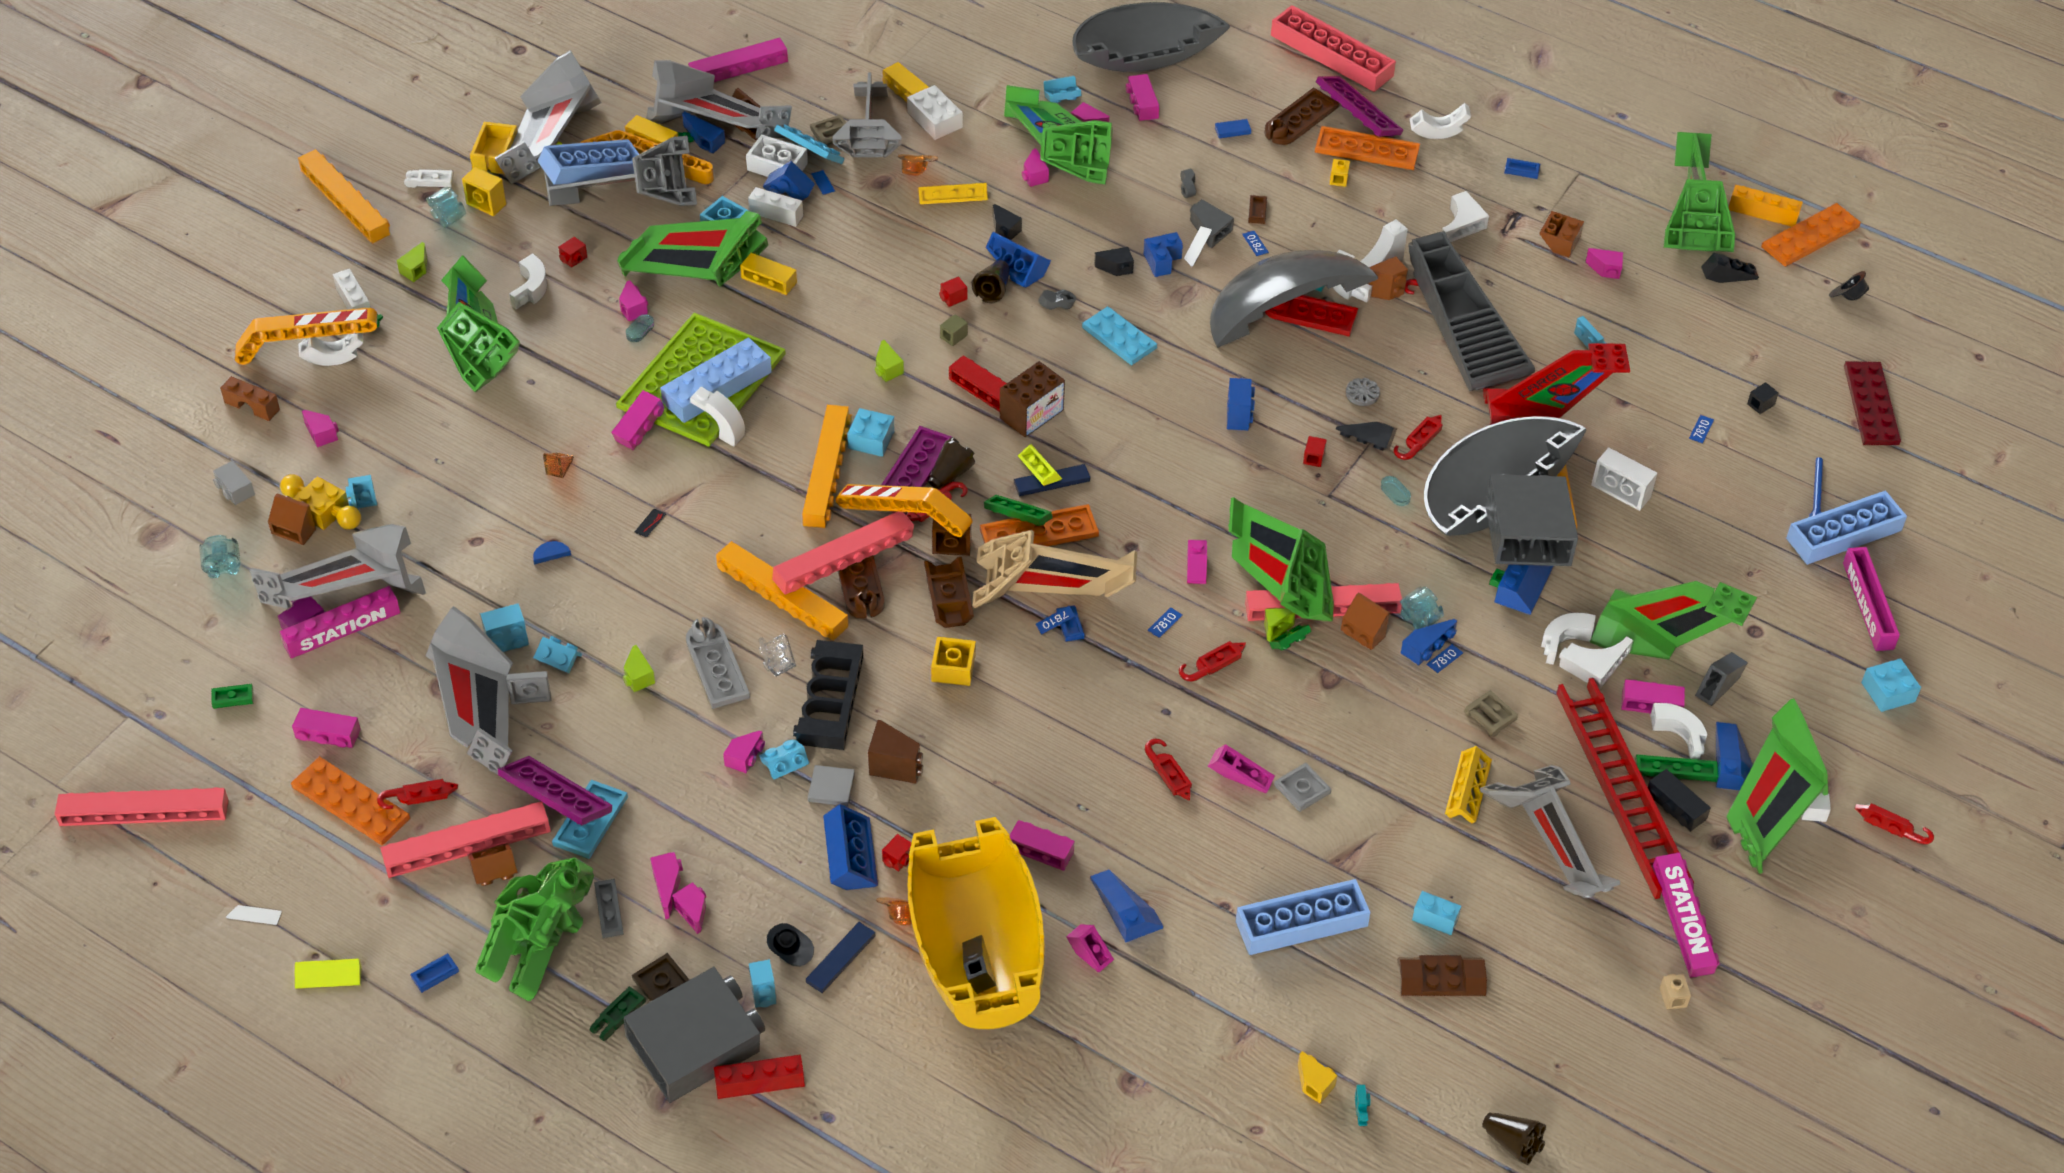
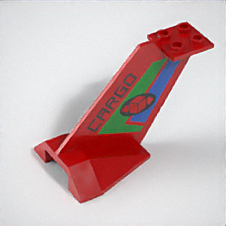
[1483,343,1630,425]

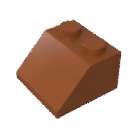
[1368,256,1408,300]
[1341,592,1390,650]
[467,843,518,886]

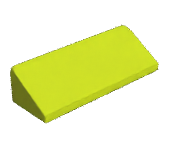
[1018,444,1062,486]
[295,959,362,989]

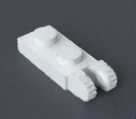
[404,170,454,188]

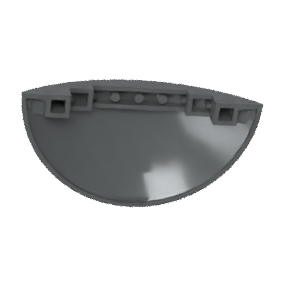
[1072,2,1230,72]
[1210,250,1378,348]
[1424,416,1586,536]

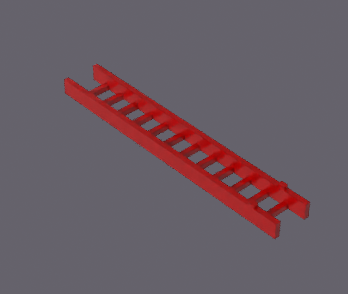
[1556,678,1694,899]

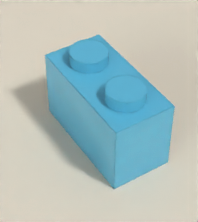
[1412,891,1461,935]
[749,959,776,1008]

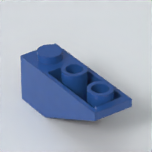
[682,111,725,154]
[1401,619,1457,665]

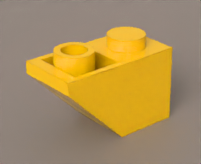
[1298,1051,1337,1104]

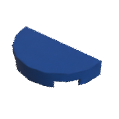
[533,541,571,565]

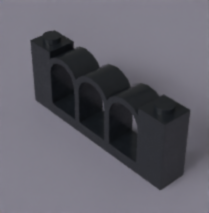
[793,640,864,750]

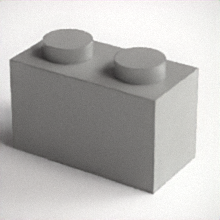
[213,461,255,505]

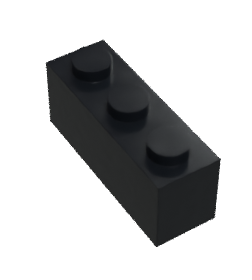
[1648,769,1711,832]

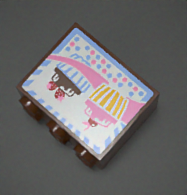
[1000,361,1065,437]

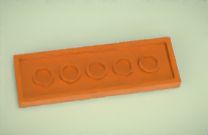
[1315,126,1420,170]
[1761,203,1861,267]
[980,504,1099,546]
[291,756,411,846]

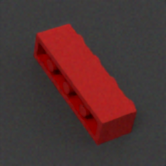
[949,355,1007,412]
[714,1054,805,1099]

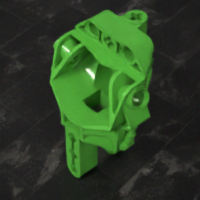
[475,858,594,1001]

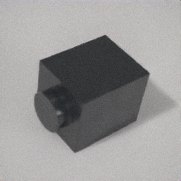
[1747,382,1779,414]

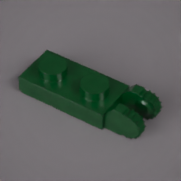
[590,986,646,1041]

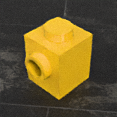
[1329,159,1350,187]

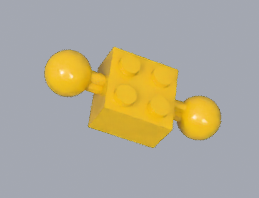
[280,474,361,530]

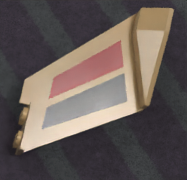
[972,530,1137,608]

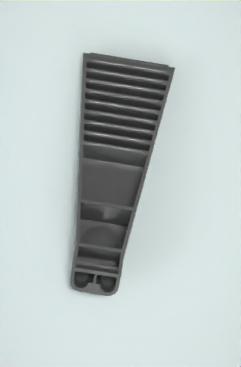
[1408,231,1535,391]

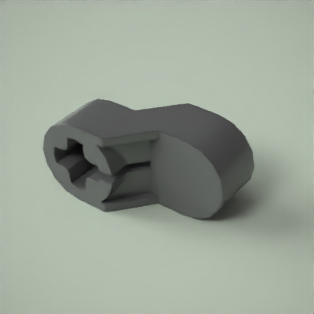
[1180,168,1196,198]
[1039,289,1076,310]

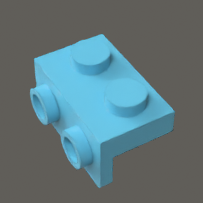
[1043,76,1082,103]
[1574,316,1606,348]
[345,475,377,510]
[533,636,582,673]
[759,740,809,779]

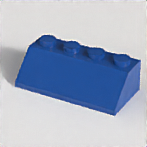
[1494,564,1554,615]
[823,804,878,890]

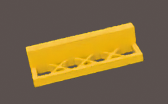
[917,183,988,204]
[1445,746,1492,824]

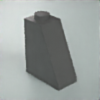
[1190,199,1234,248]
[1695,652,1748,706]

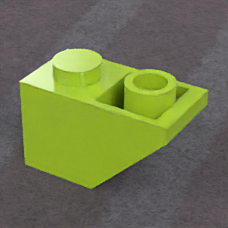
[397,242,427,282]

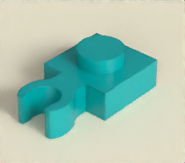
[1354,1085,1371,1126]

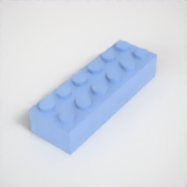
[538,139,639,185]
[660,337,772,423]
[1786,490,1907,565]
[1236,879,1370,955]

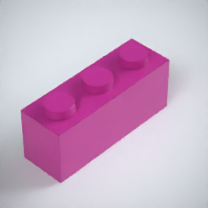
[1125,74,1159,121]
[611,390,665,450]
[1621,679,1685,714]
[292,707,361,748]
[1010,820,1075,871]

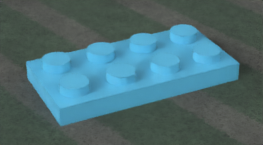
[774,124,845,164]
[1082,306,1157,366]
[552,780,628,859]

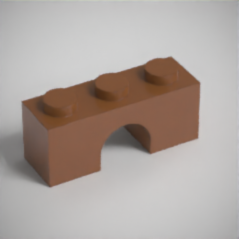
[220,376,280,421]

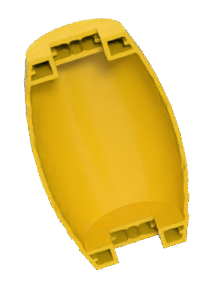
[907,817,1045,1029]

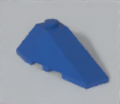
[986,232,1051,288]
[1716,722,1753,791]
[1090,869,1164,943]

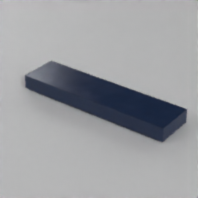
[1014,464,1090,497]
[806,922,876,993]

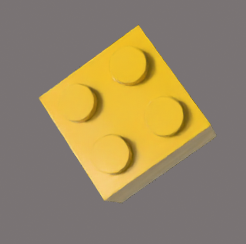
[462,167,506,216]
[931,637,976,686]

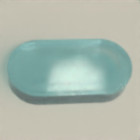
[625,315,654,342]
[1380,476,1411,506]

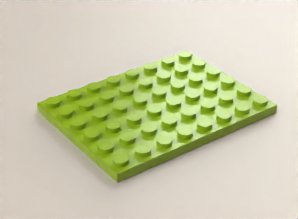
[616,313,786,447]

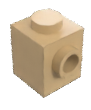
[1660,974,1691,1010]

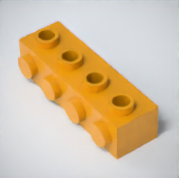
[1729,184,1803,227]

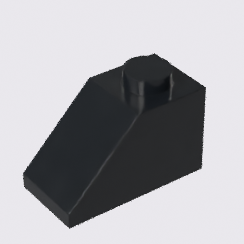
[993,204,1022,240]
[1094,247,1134,276]

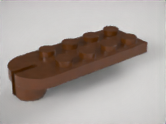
[1264,87,1339,145]
[837,555,885,619]

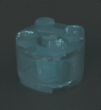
[426,186,466,228]
[199,535,241,578]
[1400,586,1444,630]

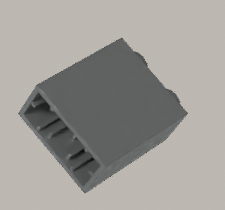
[1485,474,1578,566]
[624,967,765,1103]

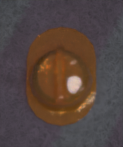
[897,154,938,176]
[876,897,912,925]

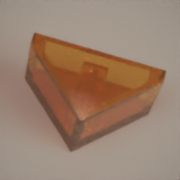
[543,452,574,478]

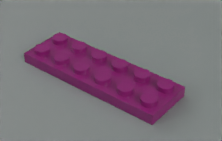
[1316,76,1403,137]
[881,426,952,515]
[498,756,613,826]

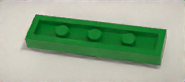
[984,495,1053,526]
[1635,754,1718,782]

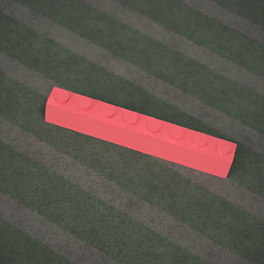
[772,512,914,594]
[1245,583,1402,621]
[55,787,228,826]
[380,802,551,878]

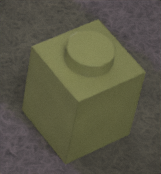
[940,314,968,346]

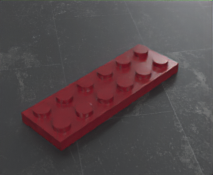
[1844,361,1901,445]

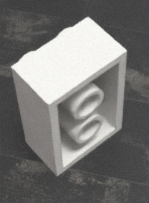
[907,85,963,140]
[746,134,808,177]
[1591,447,1657,511]

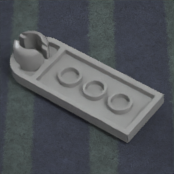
[686,617,750,709]

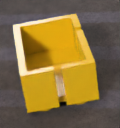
[470,122,517,174]

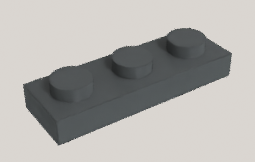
[594,879,624,938]

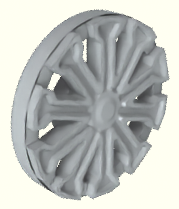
[1346,378,1380,406]

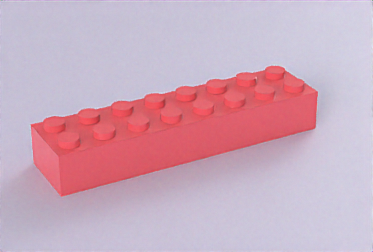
[1271,5,1396,92]

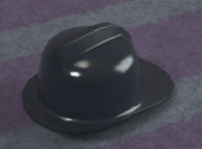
[1829,271,1869,301]
[767,923,814,966]

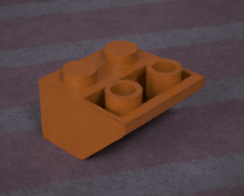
[1540,211,1584,258]
[268,493,316,545]

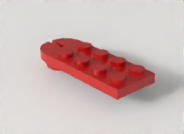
[1265,295,1358,337]

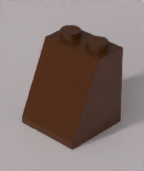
[868,720,924,784]

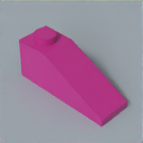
[1208,744,1275,793]
[650,852,683,919]

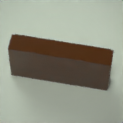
[1248,195,1267,224]

